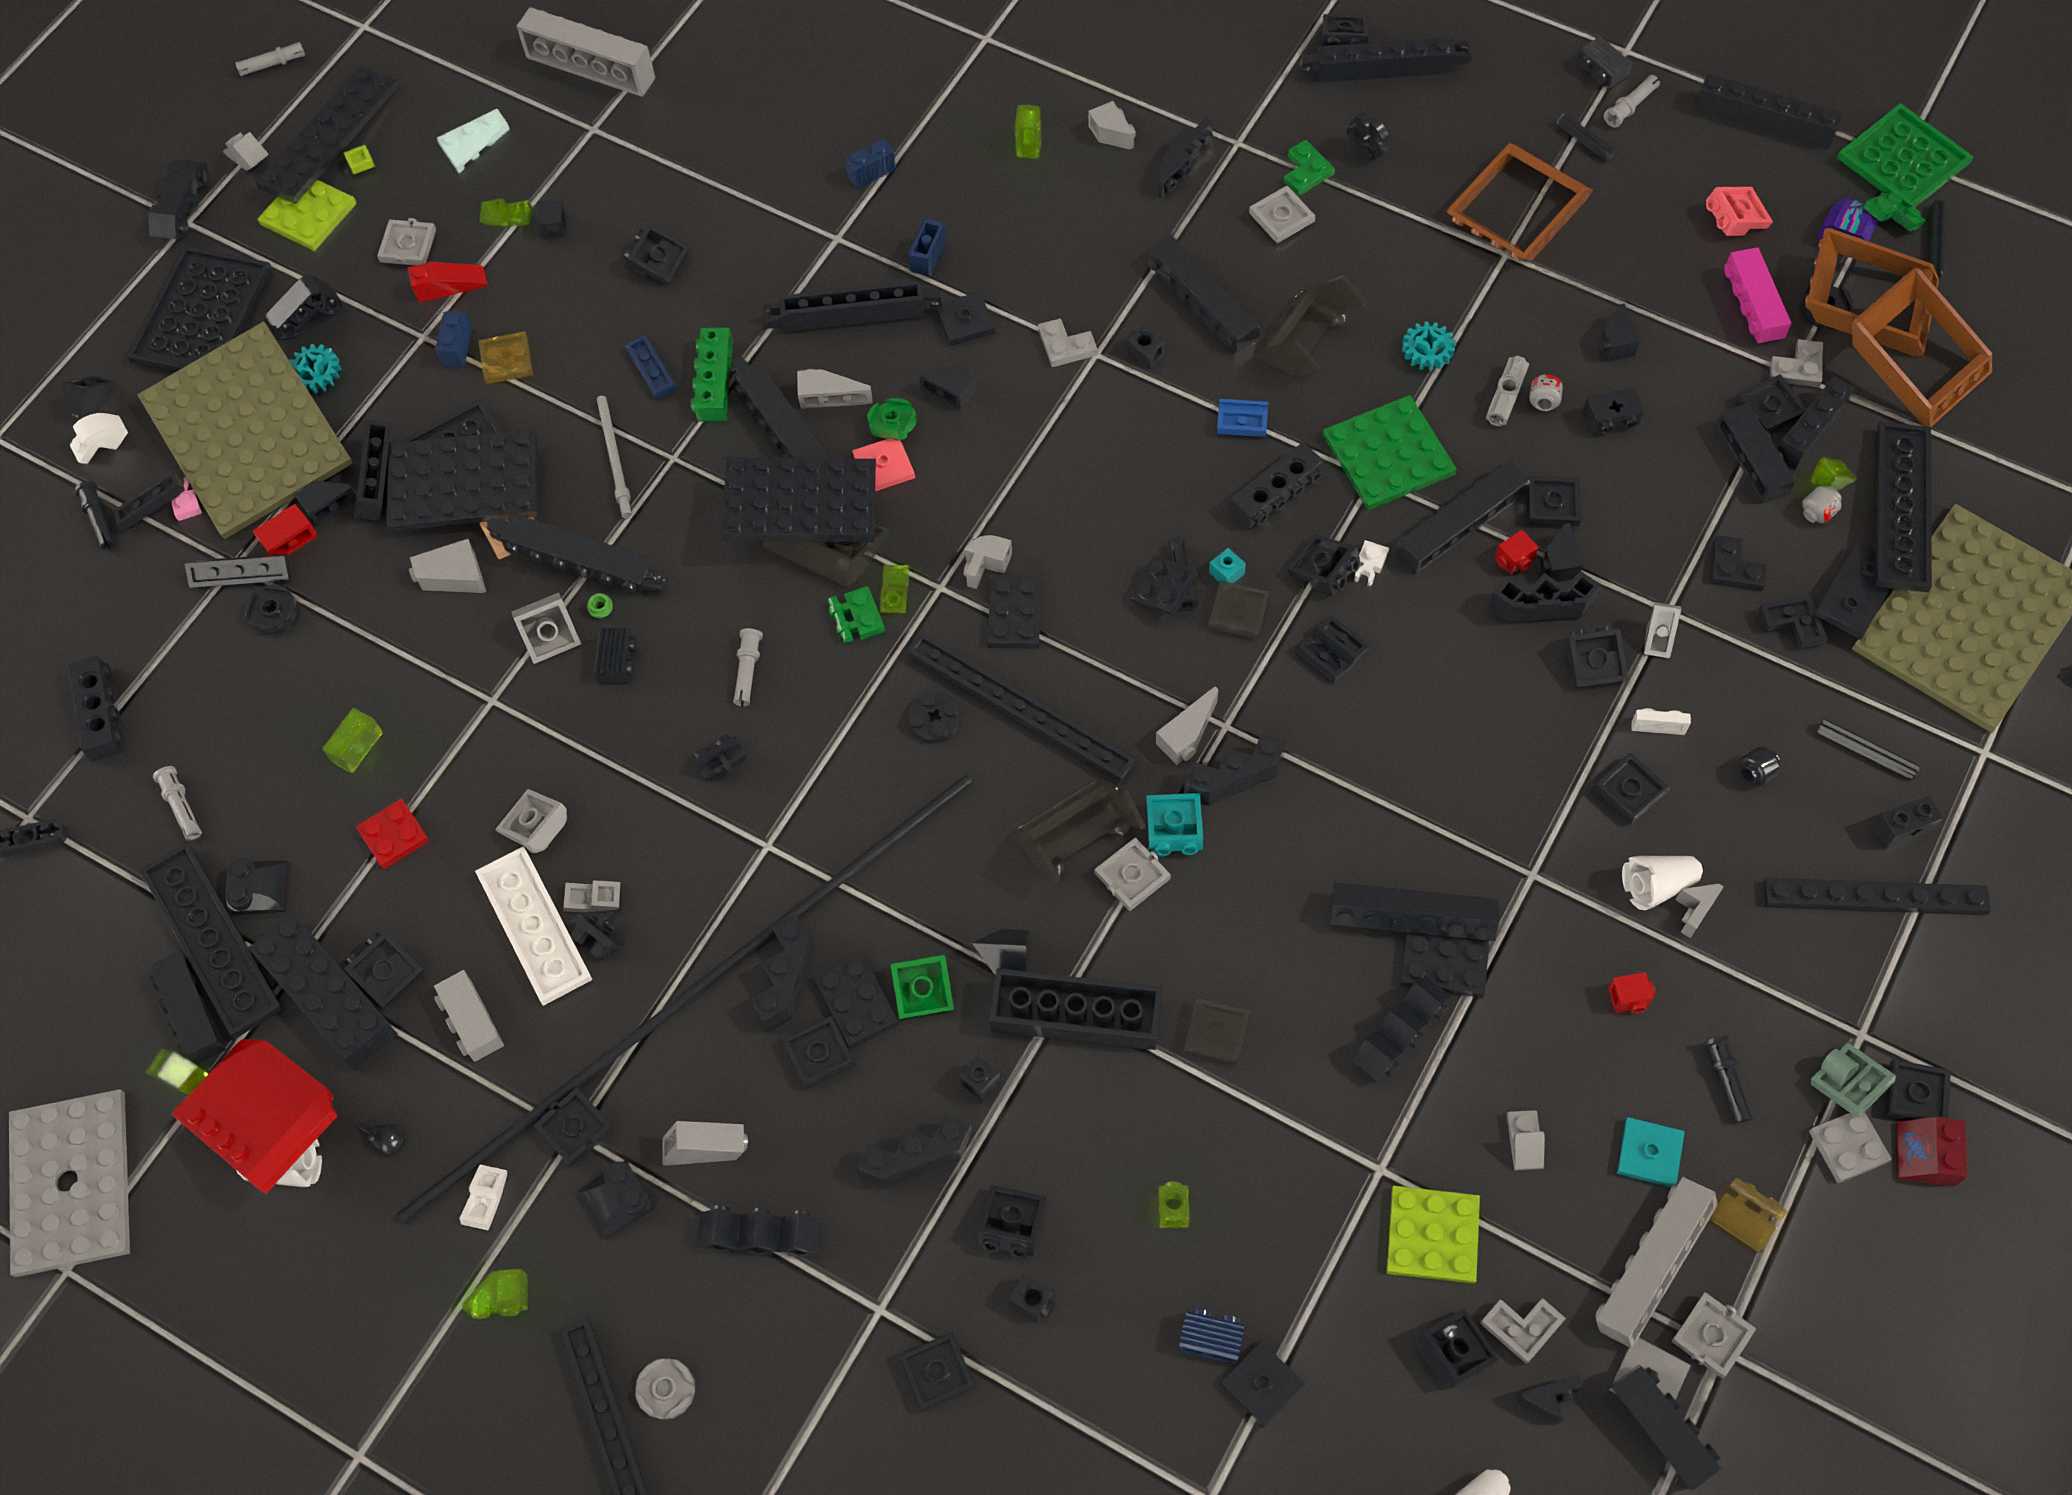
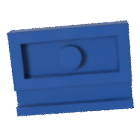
[1217,399,1268,437]

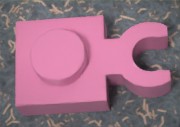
[171,477,202,521]

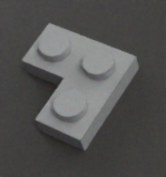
[1038,318,1098,367]
[1770,339,1823,388]
[1480,1298,1566,1364]

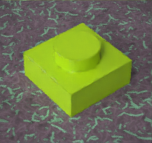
[344,145,375,175]

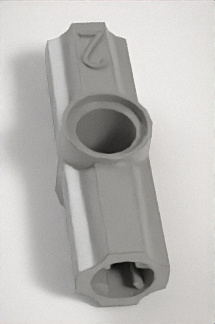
[1486,356,1529,426]

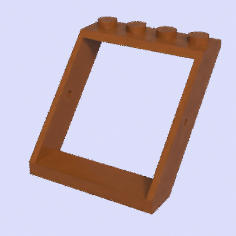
[1447,143,1593,262]
[1806,228,1939,356]
[1851,267,1992,427]

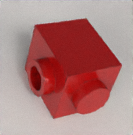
[1495,530,1539,576]
[1608,972,1655,1013]

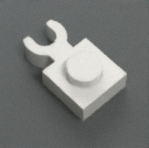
[1354,540,1389,586]

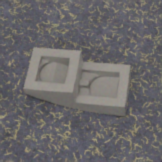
[563,880,620,912]

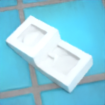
[460,1165,507,1230]

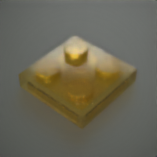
[479,331,534,384]

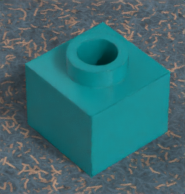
[1209,548,1246,589]

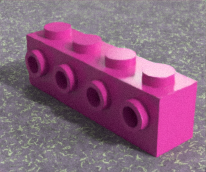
[1724,247,1792,343]

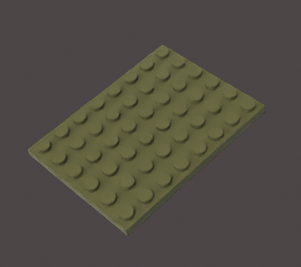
[137,321,353,539]
[1852,504,2072,733]

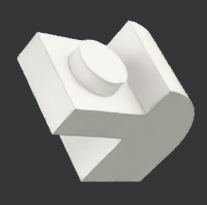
[70,413,128,464]

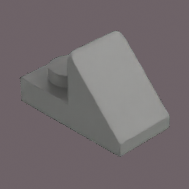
[1644,602,1681,658]
[1676,884,1724,938]
[1507,1110,1545,1171]

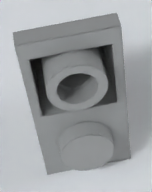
[1089,101,1136,150]
[223,132,268,171]

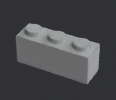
[434,970,505,1062]

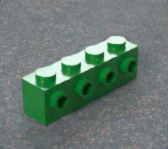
[691,328,733,422]

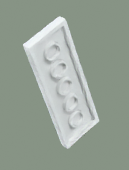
[475,846,593,1006]

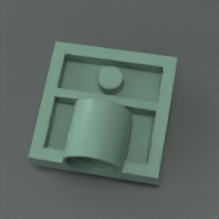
[1811,1043,1896,1118]

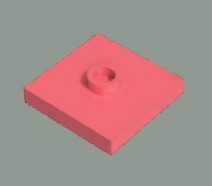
[852,438,915,492]

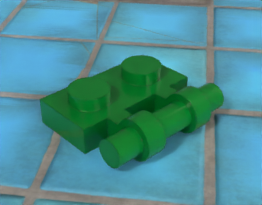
[828,586,885,643]

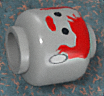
[1529,374,1563,411]
[1802,486,1842,523]

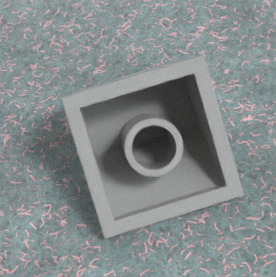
[512,592,581,664]

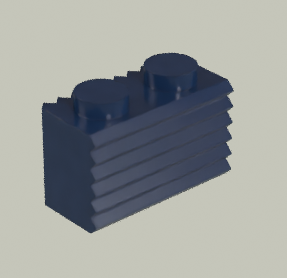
[844,139,896,189]
[908,218,947,277]
[435,311,472,368]
[1179,1308,1245,1365]

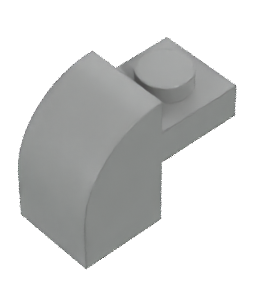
[964,535,1012,589]

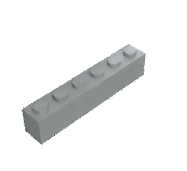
[1596,1177,1718,1349]

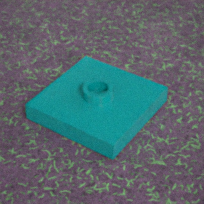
[1617,1117,1685,1187]

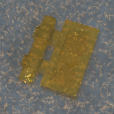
[1710,1178,1787,1253]

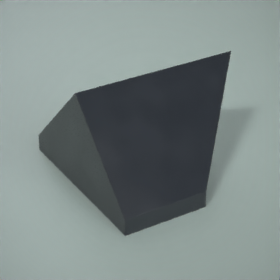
[972,929,1029,976]

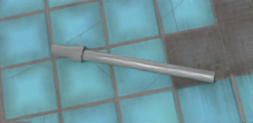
[597,396,632,518]

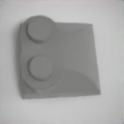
[495,789,567,853]

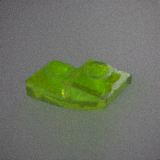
[479,198,532,226]
[880,565,910,613]

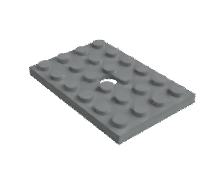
[9,1089,130,1277]

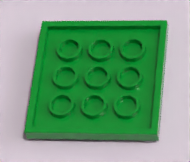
[1837,103,1973,208]
[1322,395,1457,510]

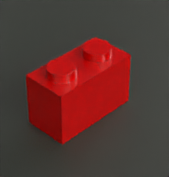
[253,504,318,556]

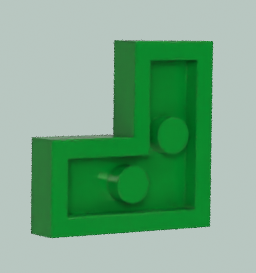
[1284,140,1335,196]
[1863,193,1926,232]

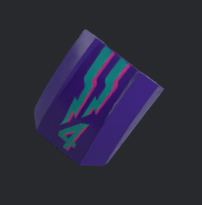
[1817,196,1879,242]

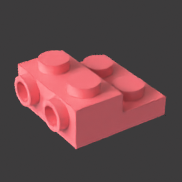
[1706,187,1773,236]

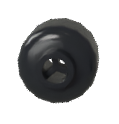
[1739,747,1780,786]

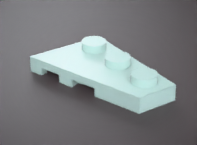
[437,109,509,173]

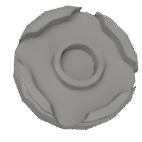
[635,1359,695,1420]

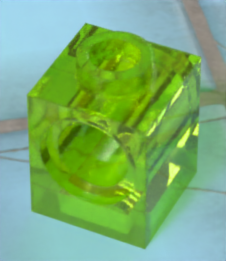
[1159,1182,1189,1228]

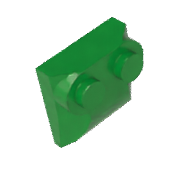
[890,954,954,1019]

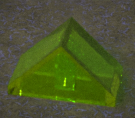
[1810,457,1857,491]
[145,1049,208,1095]

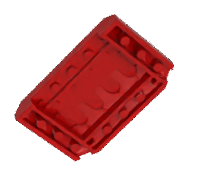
[171,1039,337,1195]

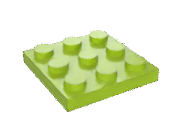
[258,180,356,251]
[1387,1186,1480,1284]

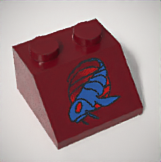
[1896,1117,1968,1186]

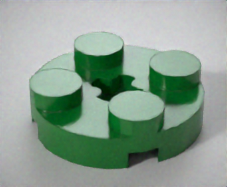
[867,398,917,440]

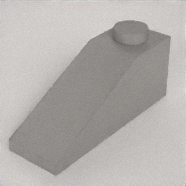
[797,369,873,409]
[1156,687,1218,765]

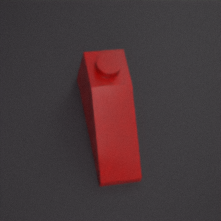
[408,262,488,303]

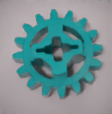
[1402,321,1456,371]
[289,344,341,394]

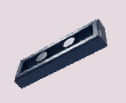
[625,335,678,400]

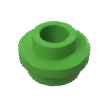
[587,594,613,618]

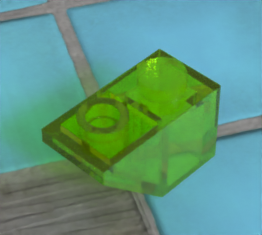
[462,1269,528,1319]

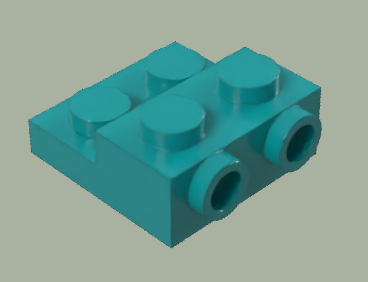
[1146,793,1203,856]

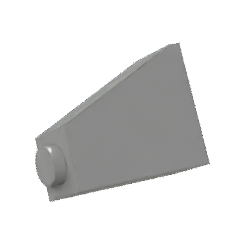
[409,539,487,593]
[663,1121,748,1165]

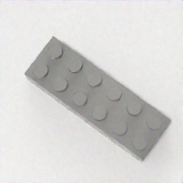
[517,8,655,97]

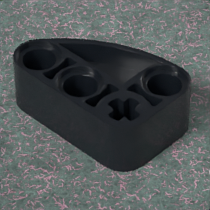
[265,275,342,340]

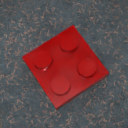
[356,798,429,870]

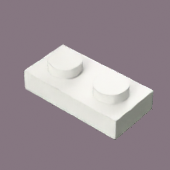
[1632,708,1691,735]

